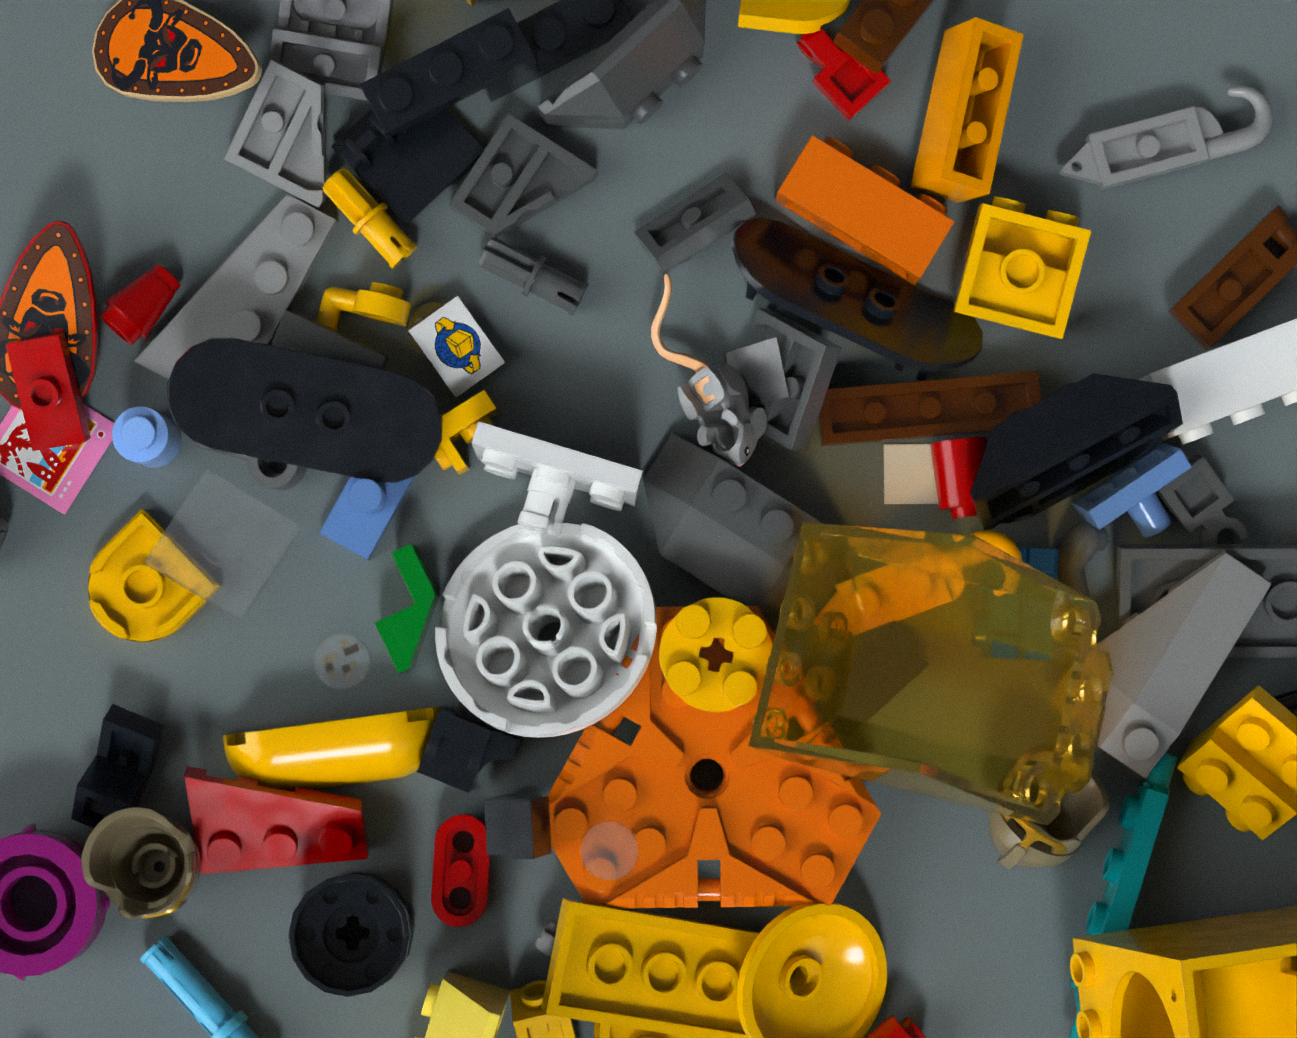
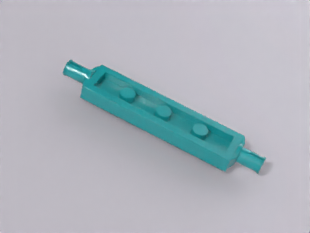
[1068,753,1179,1038]

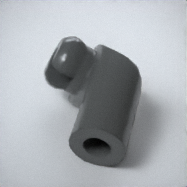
[1056,522,1108,602]

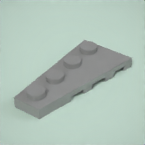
[134,194,338,380]

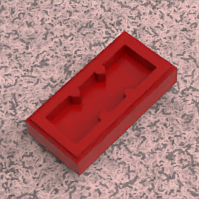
[5,331,91,451]

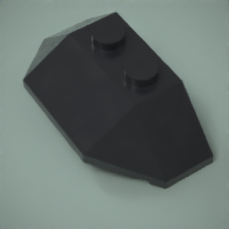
[970,373,1183,530]

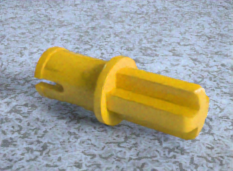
[322,168,418,270]

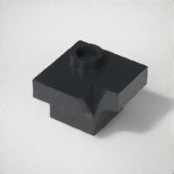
[417,702,523,793]

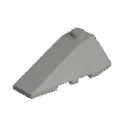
[1045,550,1271,779]

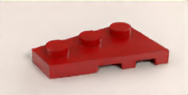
[184,766,369,874]

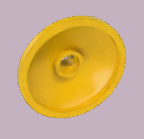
[737,902,887,1038]

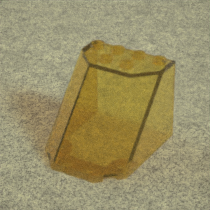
[748,522,1113,825]

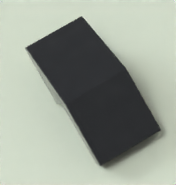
[71,704,164,828]
[484,794,551,860]

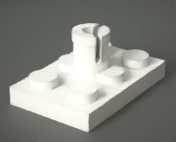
[472,421,643,536]

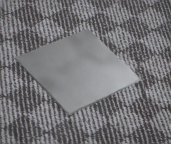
[725,337,789,408]

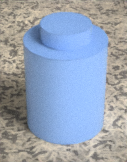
[112,406,181,467]

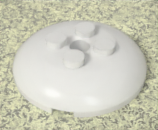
[435,523,657,738]

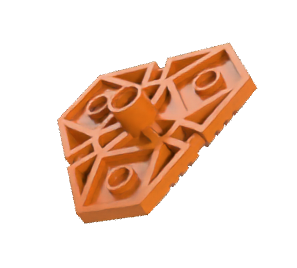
[547,606,881,909]

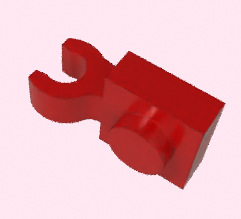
[796,27,891,122]

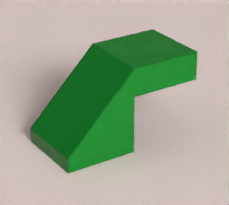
[374,544,440,674]

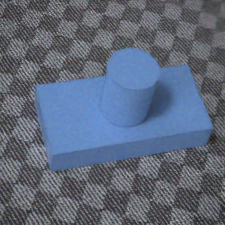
[1071,442,1192,538]
[319,475,417,560]

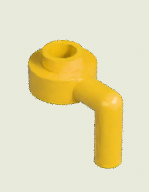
[316,282,412,330]

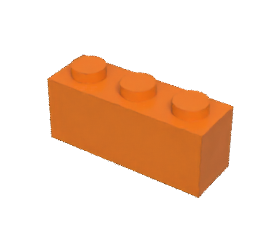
[775,135,955,286]

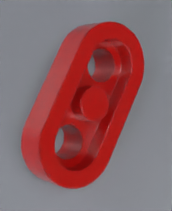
[431,813,491,927]

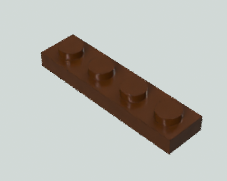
[818,371,1041,447]

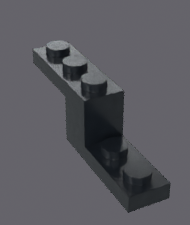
[359,0,633,138]

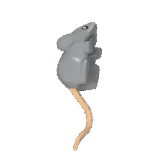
[651,274,768,468]

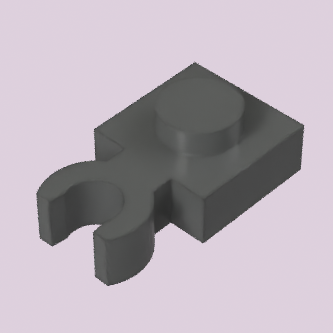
[1156,454,1248,544]

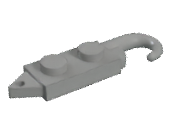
[1059,85,1273,191]

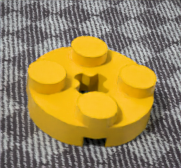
[659,597,774,712]

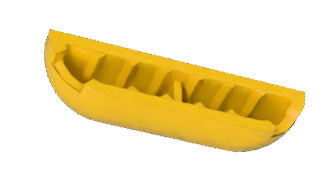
[222,706,442,791]

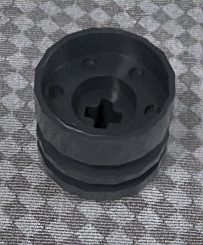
[288,872,414,997]

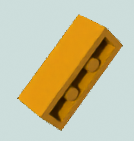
[910,17,1024,203]

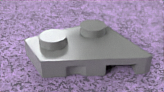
[224,59,326,208]

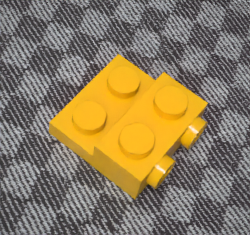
[953,196,1091,339]
[1177,685,1297,840]

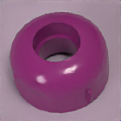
[0,823,110,981]

